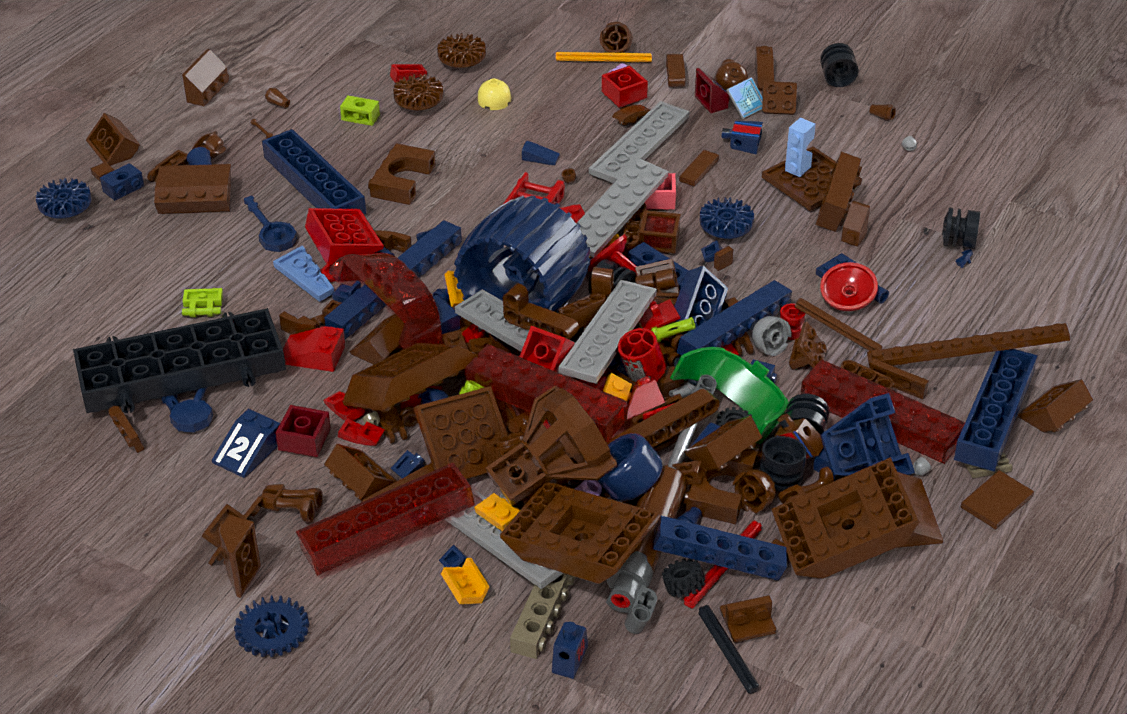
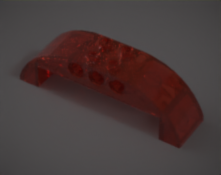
[329,253,442,349]

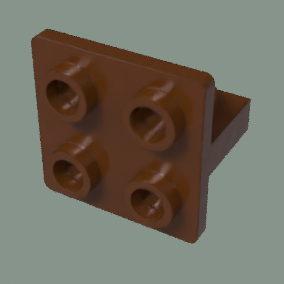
[789,322,827,374]
[720,595,776,642]

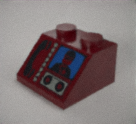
[695,68,730,113]

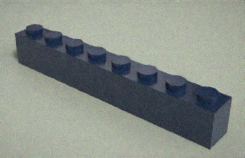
[677,280,792,356]

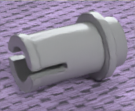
[669,382,695,399]

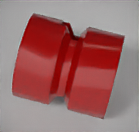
[780,303,805,340]

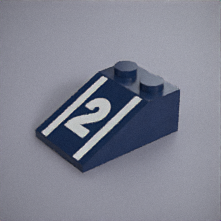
[212,408,280,478]

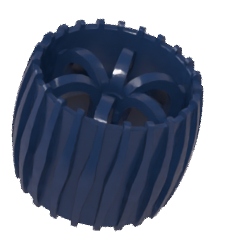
[454,195,591,313]

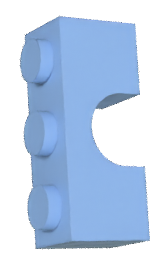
[785,118,816,177]

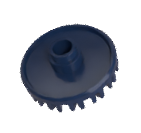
[36,178,92,219]
[699,197,754,239]

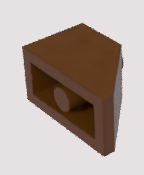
[841,201,870,247]

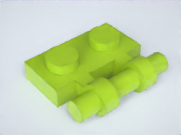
[182,288,223,318]

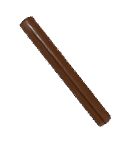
[795,298,882,351]

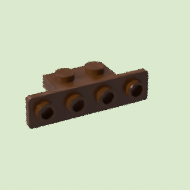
[201,496,262,566]

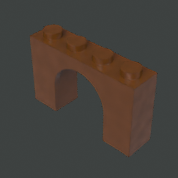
[368,143,436,205]
[683,450,758,525]

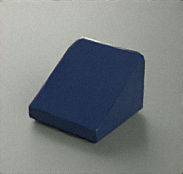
[701,240,723,262]
[439,544,468,567]

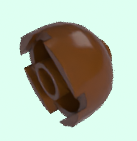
[599,22,633,53]
[714,61,748,92]
[732,469,776,513]

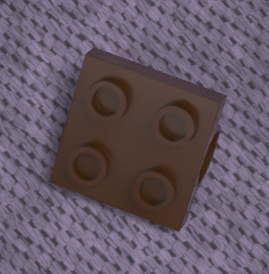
[635,259,680,293]

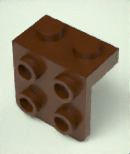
[762,81,797,115]

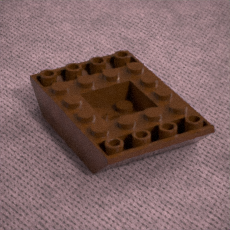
[343,343,482,412]
[771,457,920,579]
[500,482,660,584]

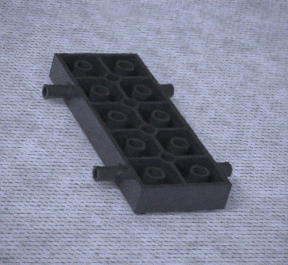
[73,308,286,414]

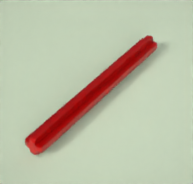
[684,520,762,609]

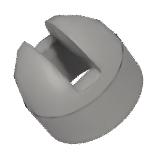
[901,136,917,151]
[913,457,931,476]

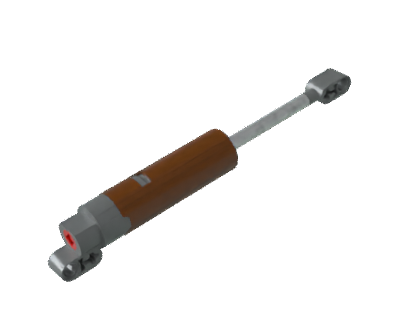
[606,375,717,634]

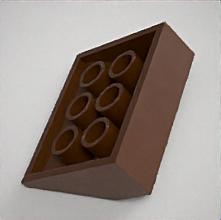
[154,164,231,214]
[897,472,943,548]

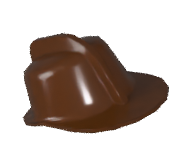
[192,131,226,159]

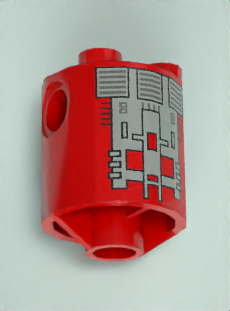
[618,328,667,384]

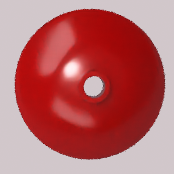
[587,234,627,272]
[820,262,878,311]

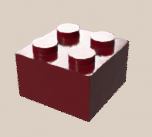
[276,405,331,457]

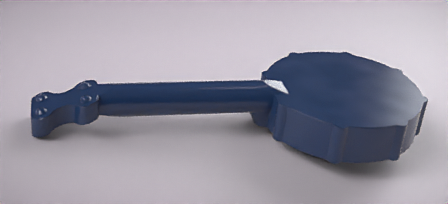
[244,195,297,252]
[169,387,213,432]

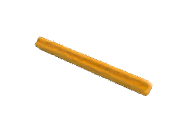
[556,52,652,62]

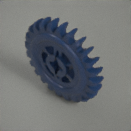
[234,595,310,657]

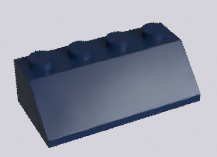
[668,266,728,336]

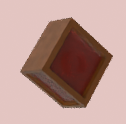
[639,210,681,254]

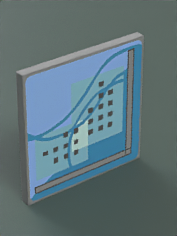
[726,77,763,119]

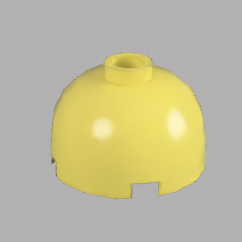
[478,78,511,110]

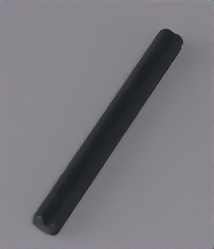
[698,605,759,694]

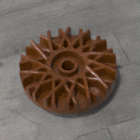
[437,33,486,68]
[393,74,444,111]

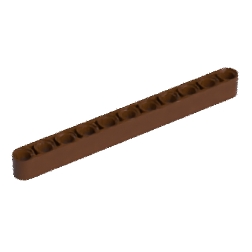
[520,389,720,505]

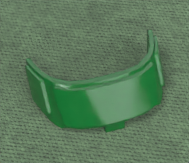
[670,347,788,447]

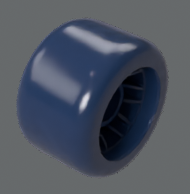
[597,433,663,502]

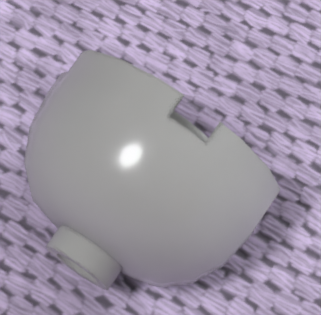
[752,316,791,356]

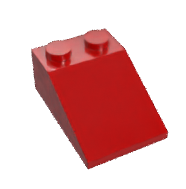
[283,326,345,372]

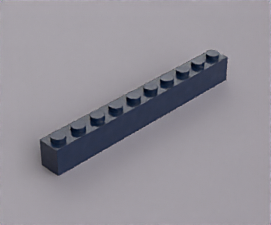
[324,220,462,339]

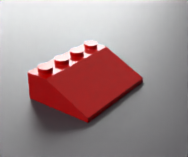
[305,208,384,266]

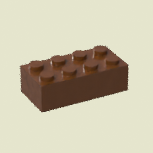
[815,151,862,232]

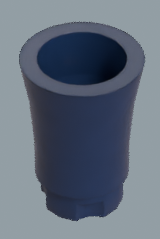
[187,147,212,165]

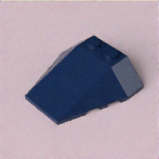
[820,393,915,476]

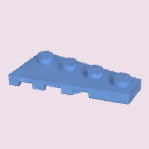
[273,245,334,302]

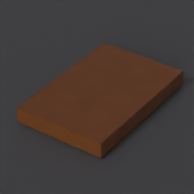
[961,470,1034,530]

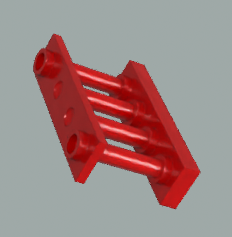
[503,172,565,205]

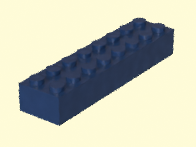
[262,129,366,214]
[954,349,1038,472]

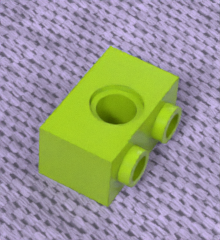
[340,95,380,126]

